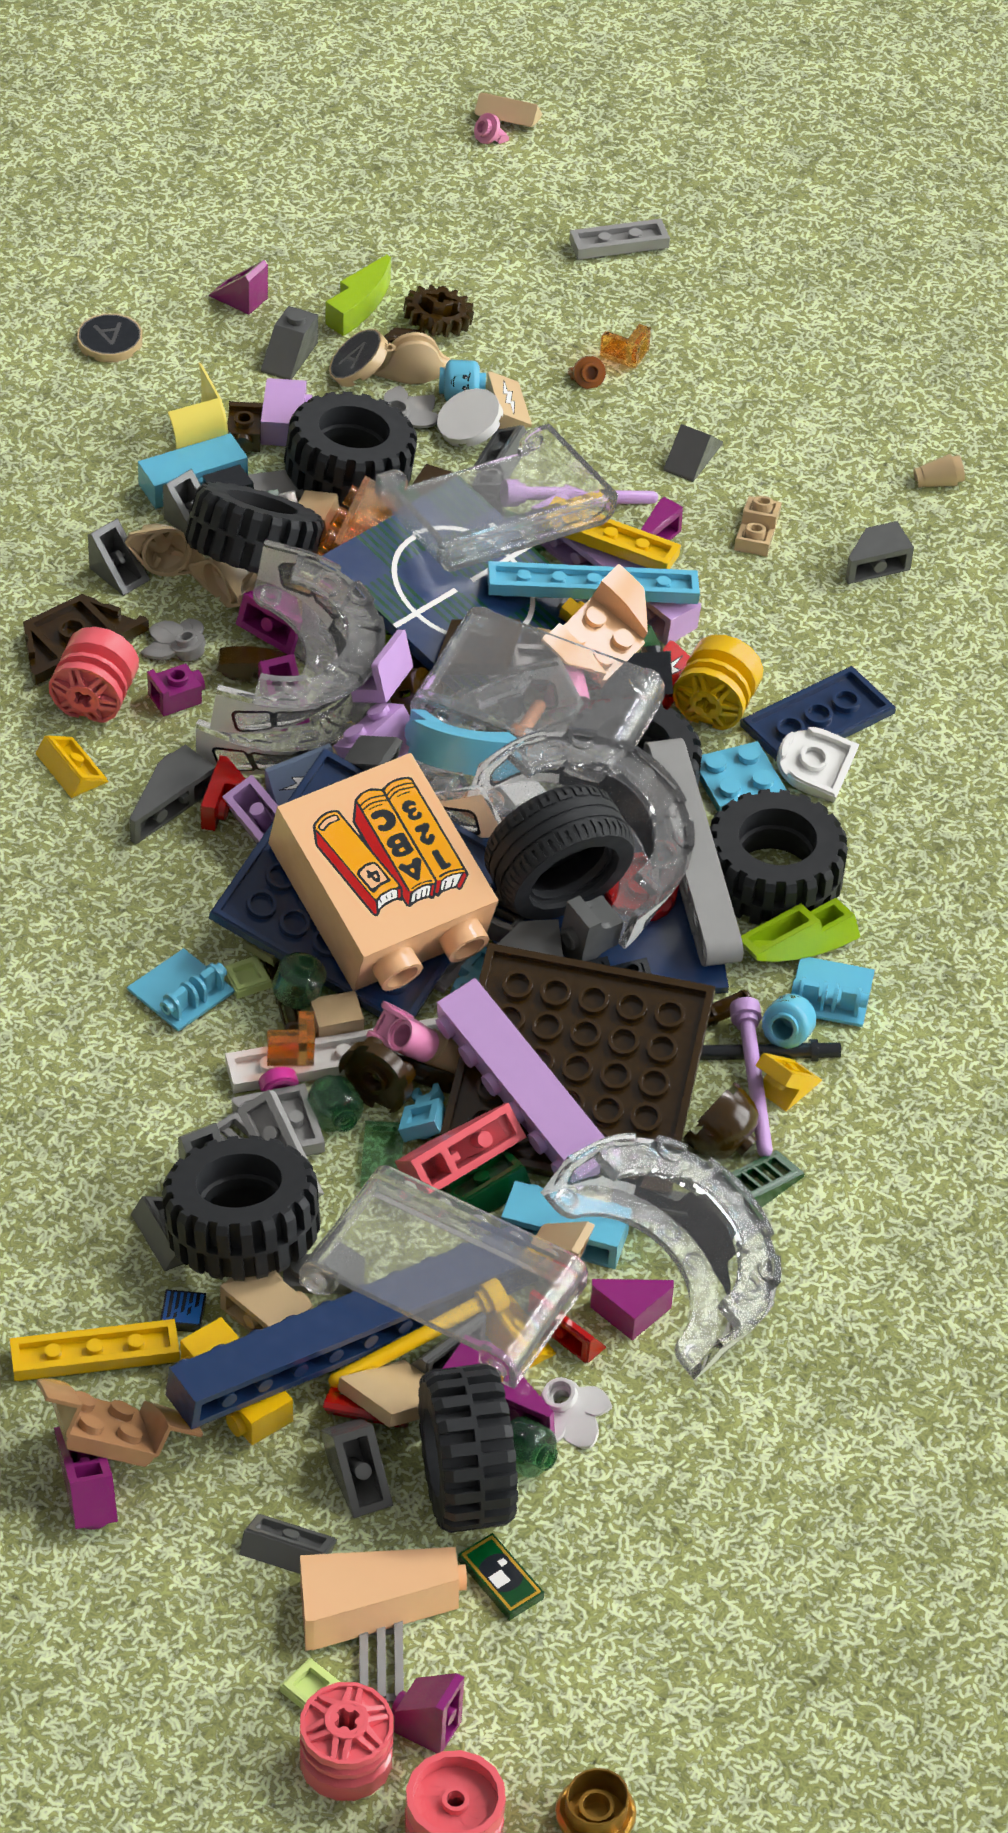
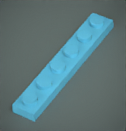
[487,561,700,604]

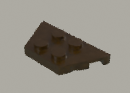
[23,594,149,686]

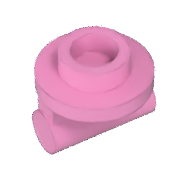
[474,113,509,144]

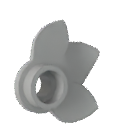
[383,385,438,429]
[140,618,206,661]

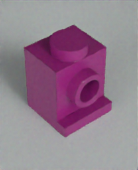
[147,663,205,717]

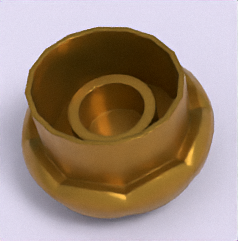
[555,1768,637,1833]

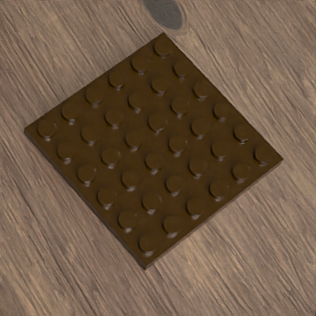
[440,943,715,1197]

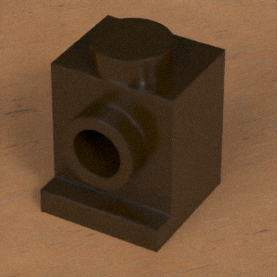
[227,401,263,453]

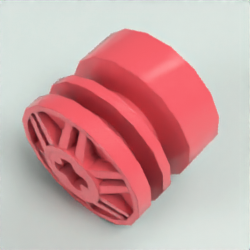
[49,627,139,723]
[300,1682,393,1801]

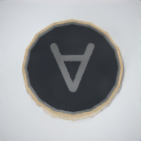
[77,313,142,362]
[329,329,388,387]

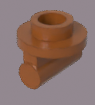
[568,356,606,389]

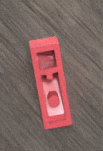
[395,1103,527,1196]

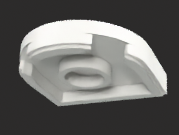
[777,727,859,802]

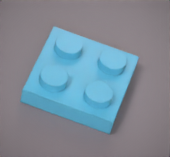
[699,741,786,812]

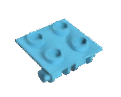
[127,948,235,1032]
[791,957,875,1027]

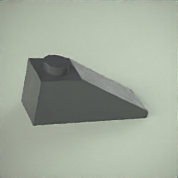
[130,744,215,845]

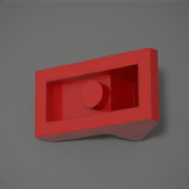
[200,755,246,831]

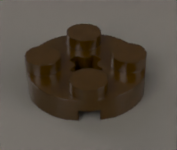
[338,1036,416,1113]

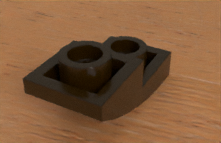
[216,646,287,683]

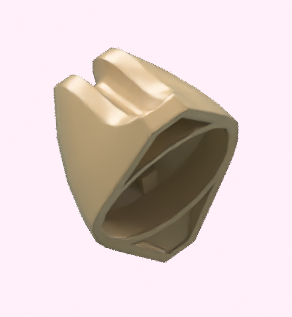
[373,332,451,384]
[125,524,205,577]
[189,557,258,608]

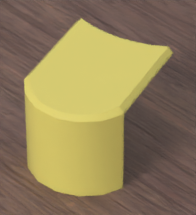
[168,362,228,450]

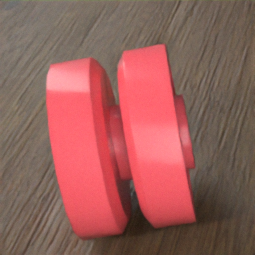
[405,1750,506,1833]

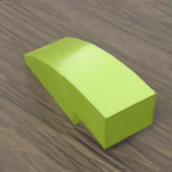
[325,254,391,336]
[741,898,861,962]

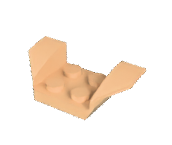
[541,564,648,690]

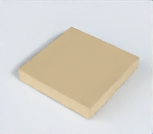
[338,1360,424,1428]

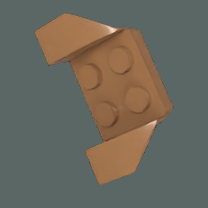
[36,1379,203,1467]

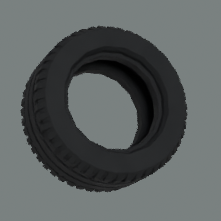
[484,784,635,920]

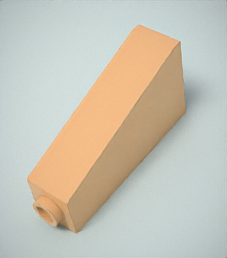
[300,1547,467,1651]

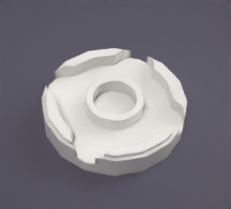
[437,388,503,447]

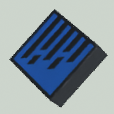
[160,1289,206,1333]

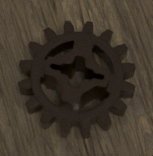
[403,284,474,337]

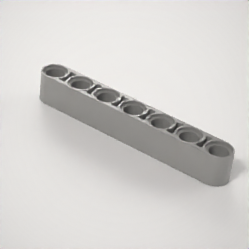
[643,738,743,967]

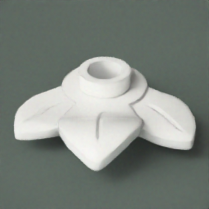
[536,1377,612,1449]

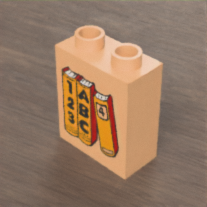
[268,753,499,991]

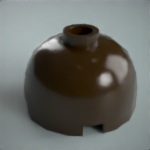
[683,1082,759,1160]

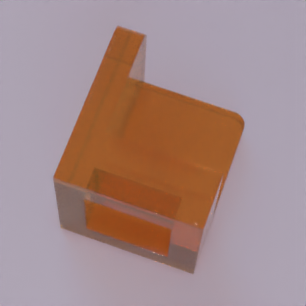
[600,324,651,369]
[267,1011,315,1066]

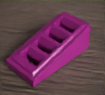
[641,497,683,540]

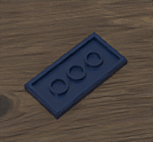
[740,666,896,762]

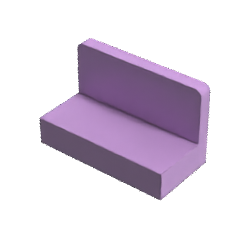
[350,630,413,703]

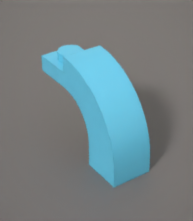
[405,709,524,778]

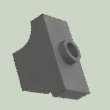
[560,895,624,961]

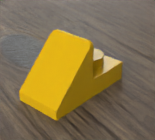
[755,1053,822,1111]

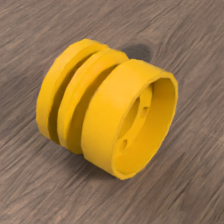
[673,635,763,730]

